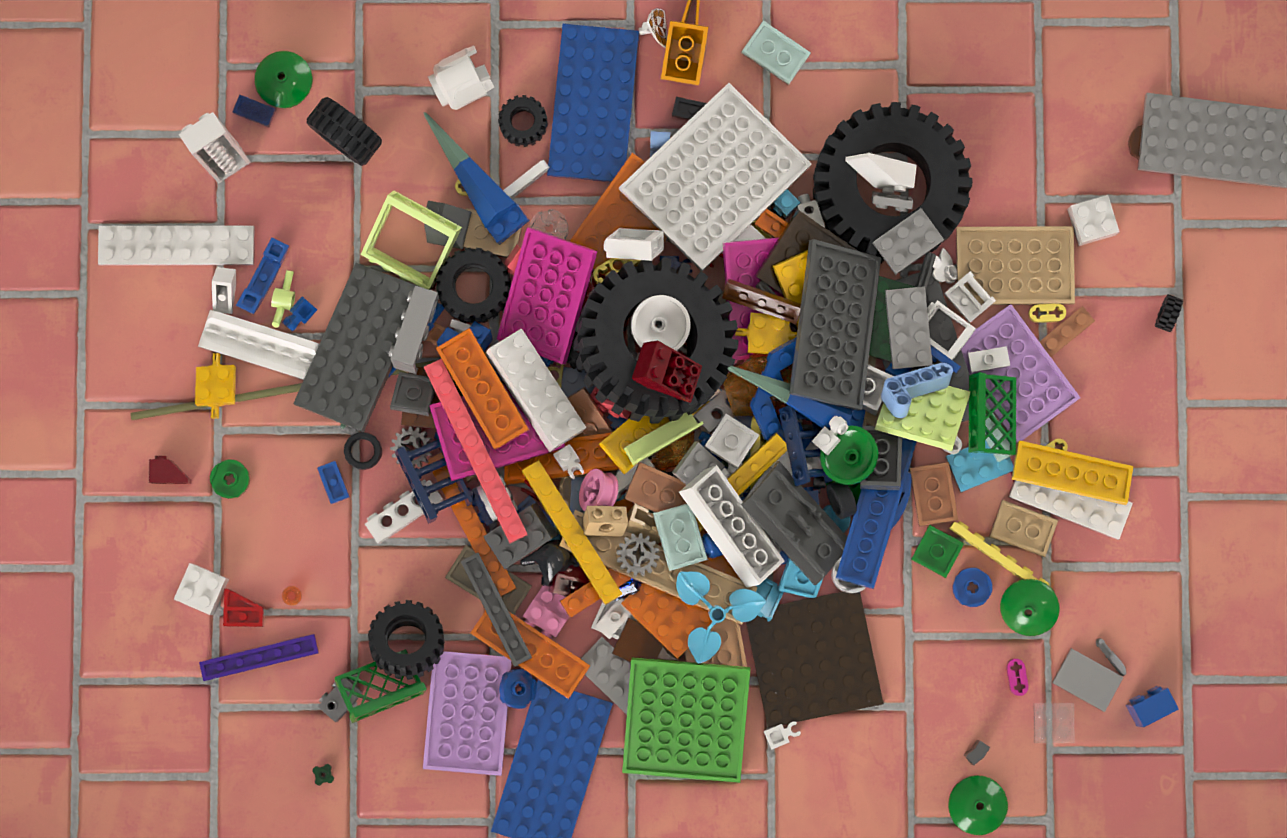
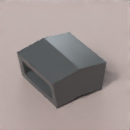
[964,740,990,765]

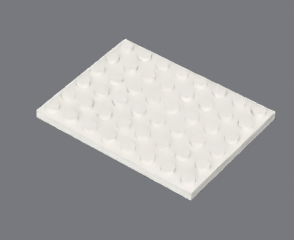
[619,83,812,271]

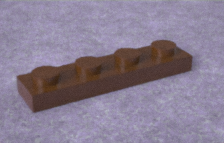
[722,279,801,324]

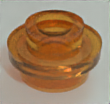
[282,586,302,606]

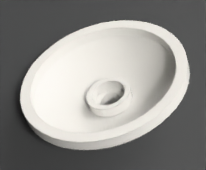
[631,295,690,350]

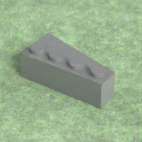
[389,286,439,375]

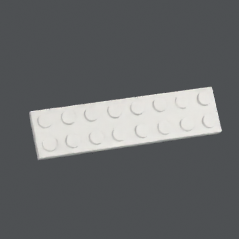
[98,226,255,265]

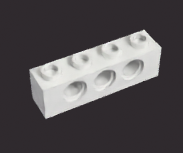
[365,479,444,544]

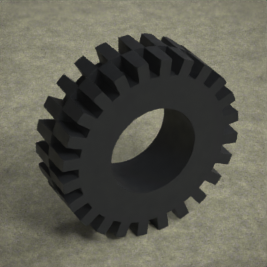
[813,102,973,264]
[573,258,738,424]

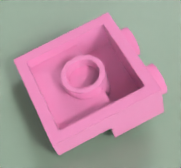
[523,586,569,639]

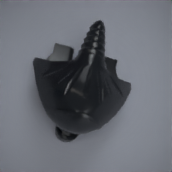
[520,540,580,586]

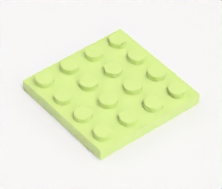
[875,386,970,451]

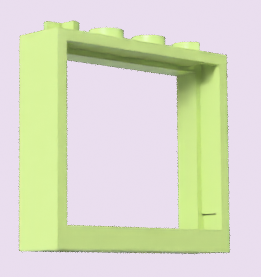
[361,191,462,290]

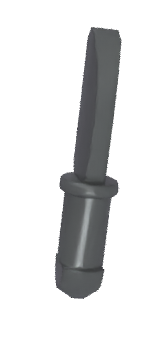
[1096,638,1126,676]

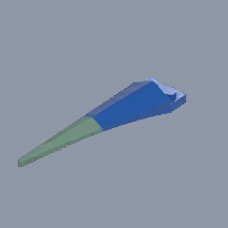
[424,112,530,245]
[728,366,866,430]

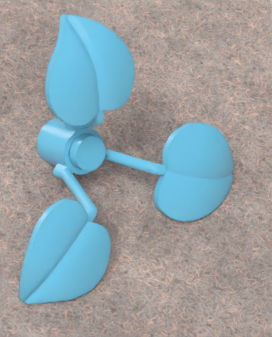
[676,571,766,664]

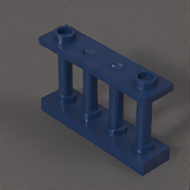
[779,405,835,486]
[395,432,474,524]

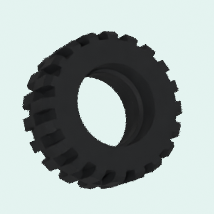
[306,97,382,166]
[436,247,511,324]
[368,600,445,680]

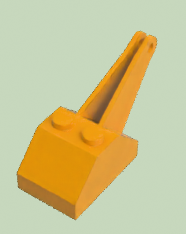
[661,0,709,85]

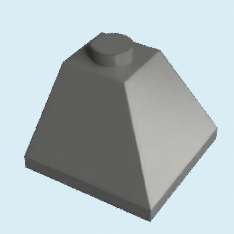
[424,201,472,249]

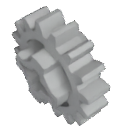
[390,426,433,469]
[616,533,660,577]

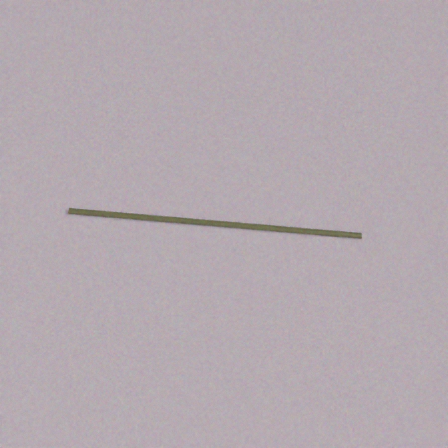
[131,351,487,420]

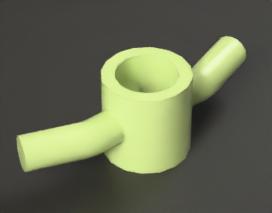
[271,270,295,327]

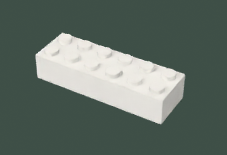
[485,329,586,452]
[679,465,784,588]

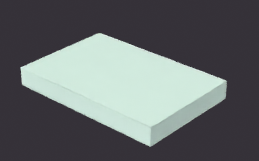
[741,20,811,85]
[653,504,708,571]

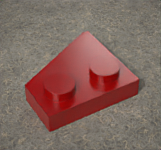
[223,588,264,627]

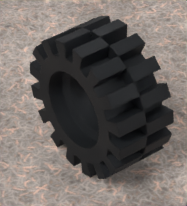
[1155,294,1183,332]

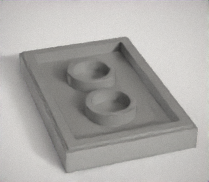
[1052,648,1123,712]

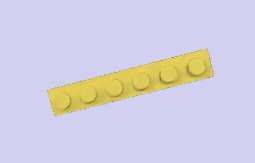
[948,521,1050,586]

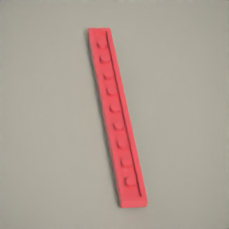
[424,359,528,544]

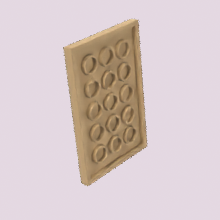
[956,226,1075,305]

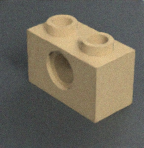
[583,506,628,536]

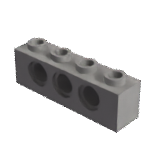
[693,366,759,434]

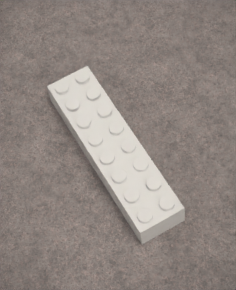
[179,112,251,183]

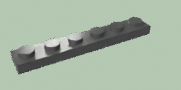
[461,553,532,667]

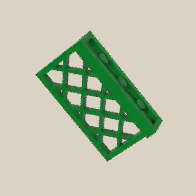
[968,372,1016,455]
[334,649,427,723]

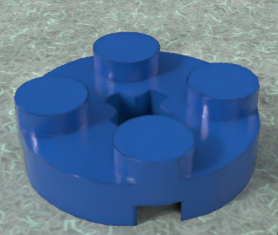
[952,568,992,607]
[499,669,537,709]

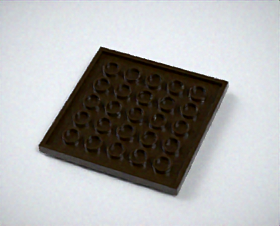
[746,591,884,728]

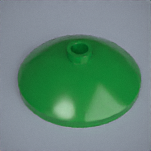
[255,51,313,108]
[820,425,878,485]
[1000,579,1060,636]
[948,775,1008,835]

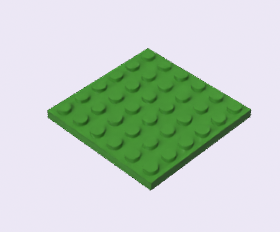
[622,657,750,783]

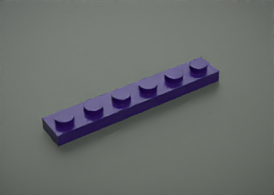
[199,634,319,681]

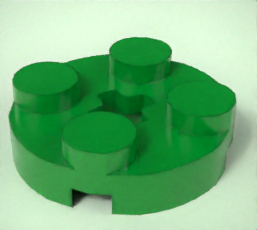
[210,459,250,499]

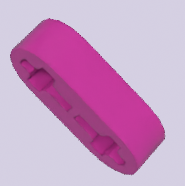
[1006,659,1028,696]

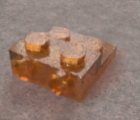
[652,430,695,471]

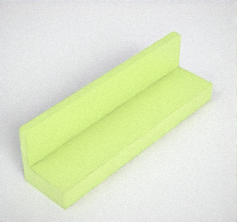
[623,412,704,465]

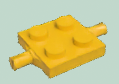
[735,313,797,354]
[195,353,236,419]

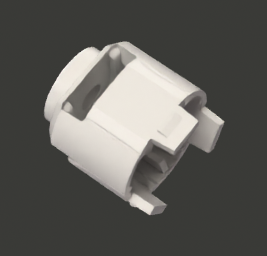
[428,45,494,110]

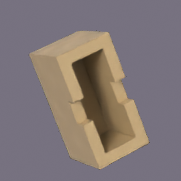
[625,504,661,545]

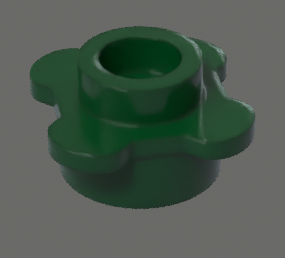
[312,764,334,786]

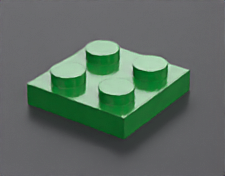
[911,525,964,578]

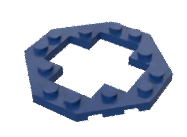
[750,337,814,450]

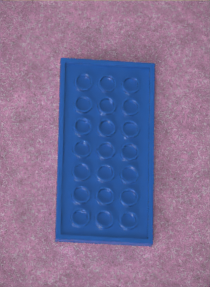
[547,24,639,182]
[491,680,613,838]

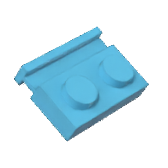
[756,578,784,621]

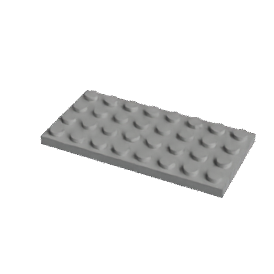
[1138,93,1287,188]

